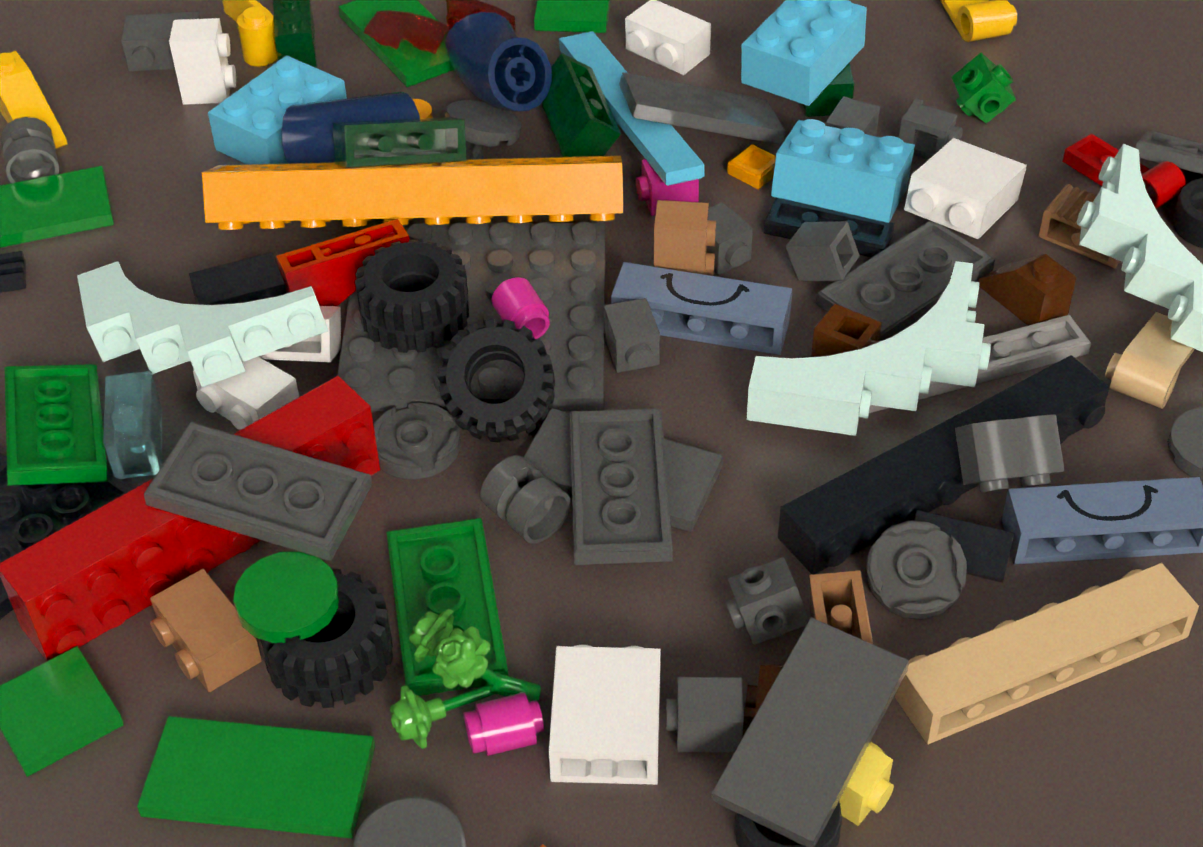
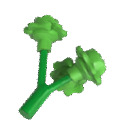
[390,609,541,749]

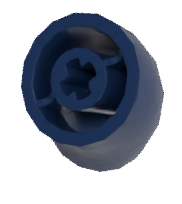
[445,12,552,111]
[281,92,420,163]

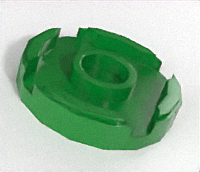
[233,551,339,643]

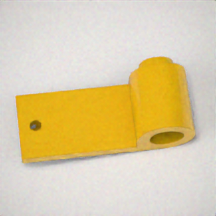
[222,0,278,67]
[940,0,1017,42]

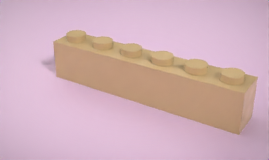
[895,563,1199,745]

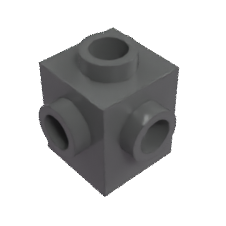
[726,557,809,645]

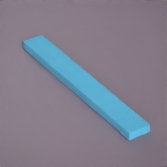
[559,31,705,186]

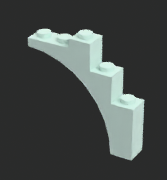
[1077,144,1203,352]
[77,261,328,387]
[747,261,991,436]

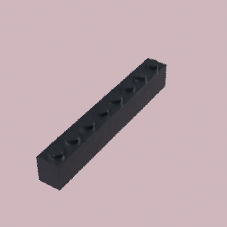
[778,355,1110,575]

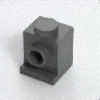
[899,98,963,160]

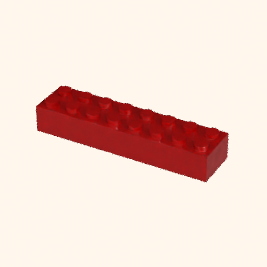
[0,376,380,661]

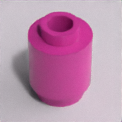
[492,277,550,339]
[463,692,544,756]

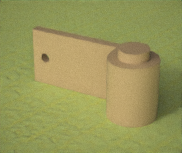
[1105,312,1195,409]

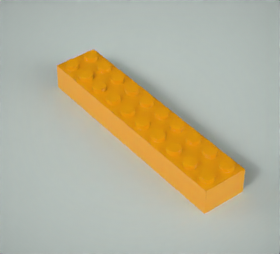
[202,156,623,230]

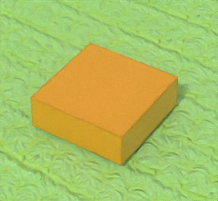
[727,144,776,190]

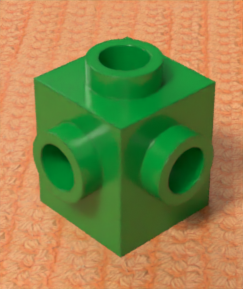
[951,53,1016,124]

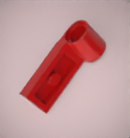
[1062,133,1185,208]

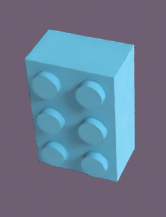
[741,0,867,106]
[208,55,347,164]
[771,119,915,223]

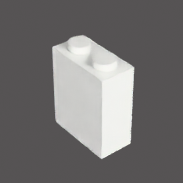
[904,138,1027,239]
[549,645,660,785]

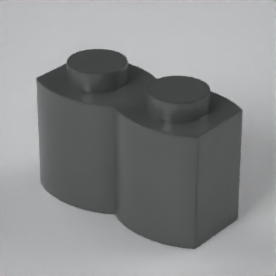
[955,415,1065,492]

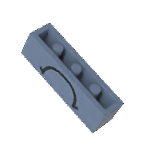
[611,262,793,355]
[1001,477,1203,565]

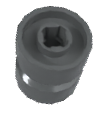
[1,117,59,183]
[480,455,571,544]

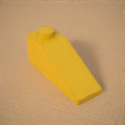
[0,50,68,149]

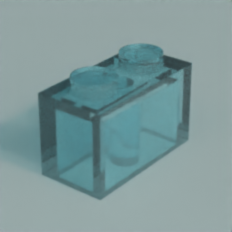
[103,371,162,479]

